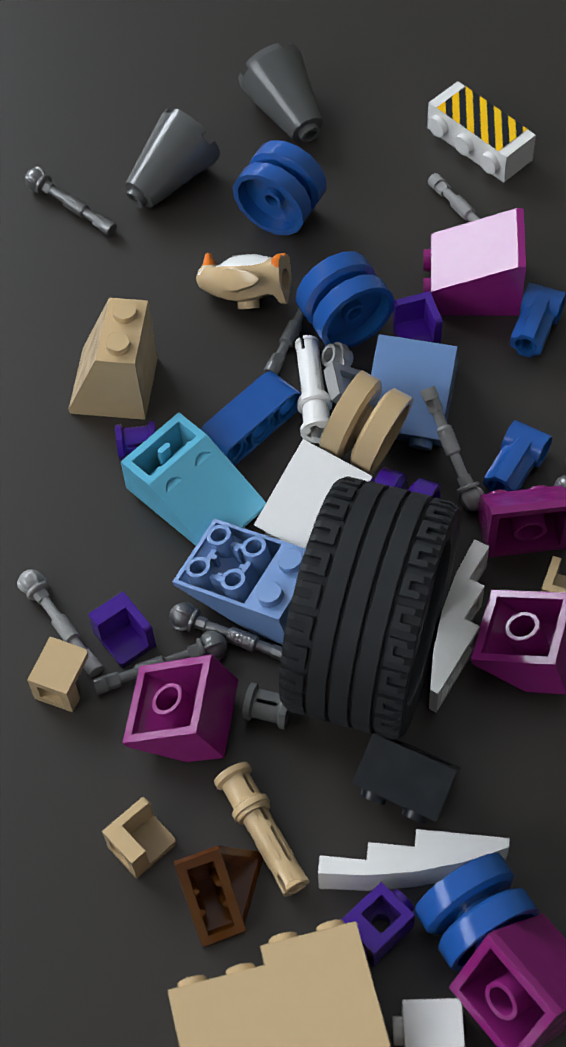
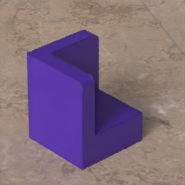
[392,291,442,344]
[88,591,156,668]

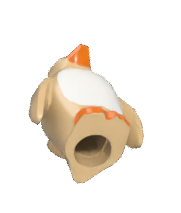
[196,253,292,309]

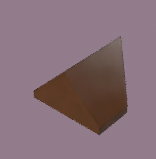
[174,845,263,947]

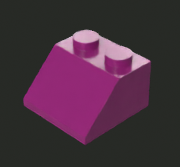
[477,485,566,558]
[471,590,566,694]
[122,654,239,762]

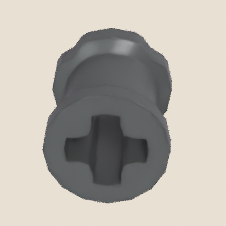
[242,682,292,730]

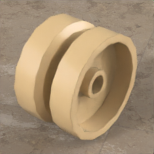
[319,370,414,476]

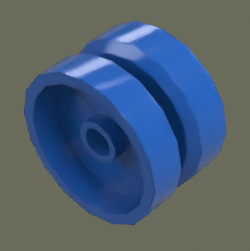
[233,140,327,236]
[296,251,395,348]
[414,852,540,971]

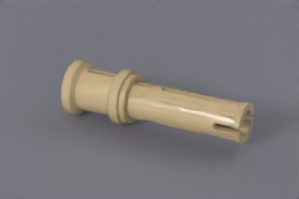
[214,762,309,897]

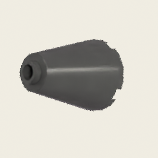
[238,42,323,143]
[125,108,220,208]

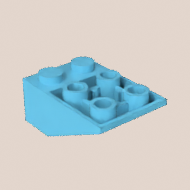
[121,412,266,546]

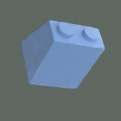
[371,334,459,451]

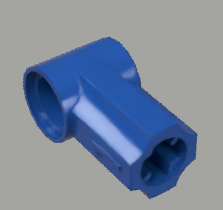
[510,282,566,358]
[483,420,553,492]

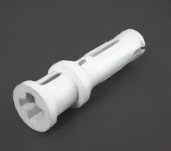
[295,335,332,443]

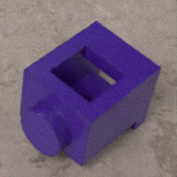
[341,882,415,968]

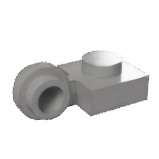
[321,342,361,403]

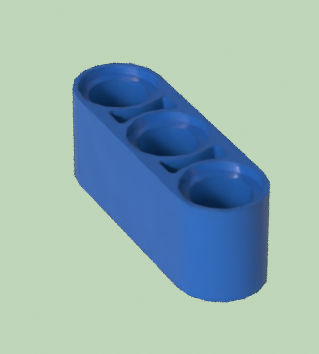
[201,371,302,466]

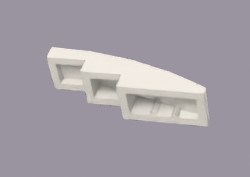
[429,539,489,712]
[318,829,510,891]

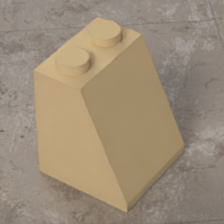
[69,298,158,420]

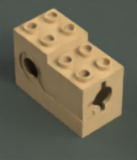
[168,920,391,1047]

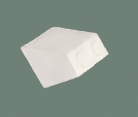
[254,439,375,548]

